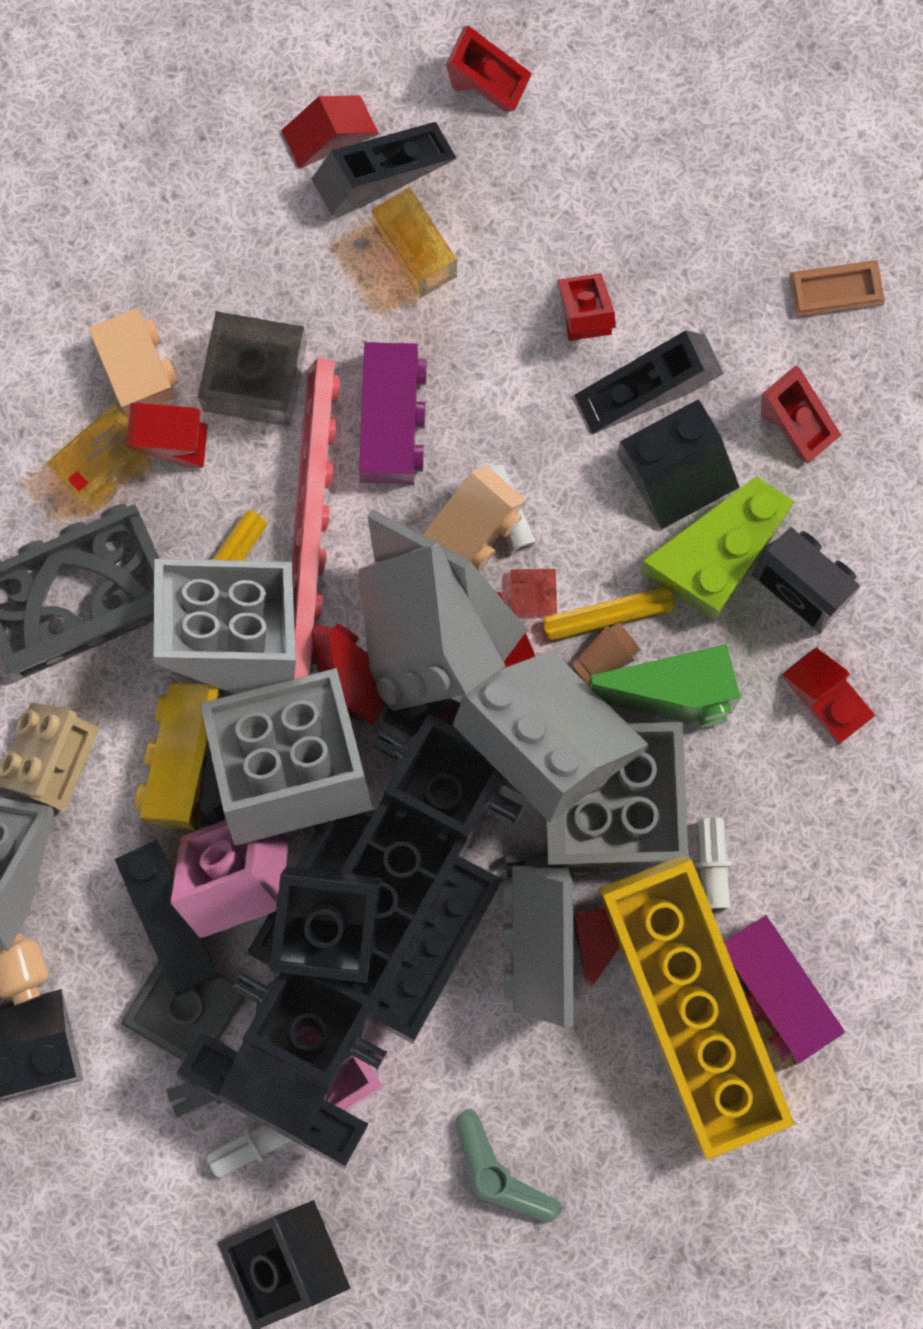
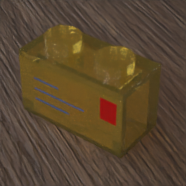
[371,187,457,299]
[46,404,152,511]

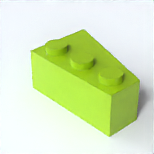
[640,476,795,622]

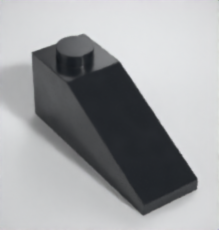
[311,122,456,215]
[575,330,724,434]
[114,840,219,996]

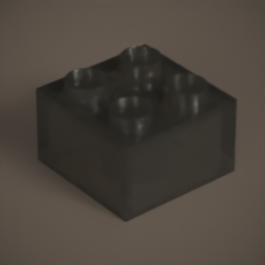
[198,311,307,427]

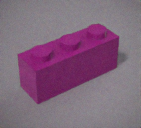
[359,342,427,484]
[724,915,846,1066]

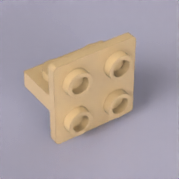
[0,703,100,812]

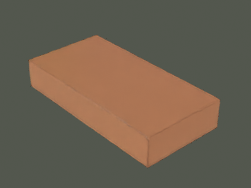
[789,260,885,318]

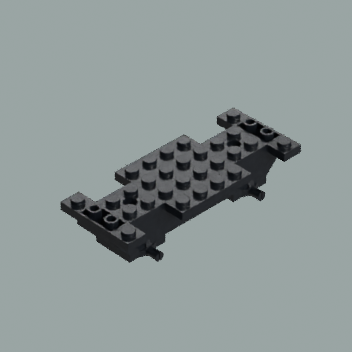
[177,698,523,1169]

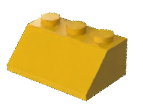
[134,684,224,833]

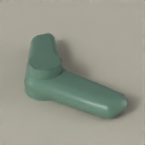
[456,1109,562,1222]

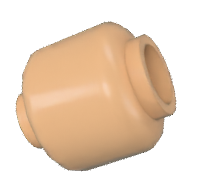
[0,933,50,1006]

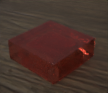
[511,569,557,616]

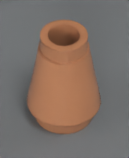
[572,622,641,686]

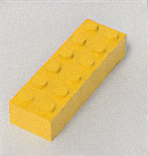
[597,855,795,1160]

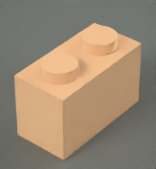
[88,308,179,418]
[422,465,527,571]

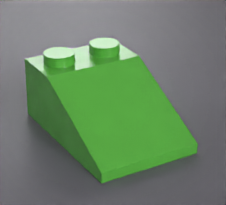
[589,644,741,728]

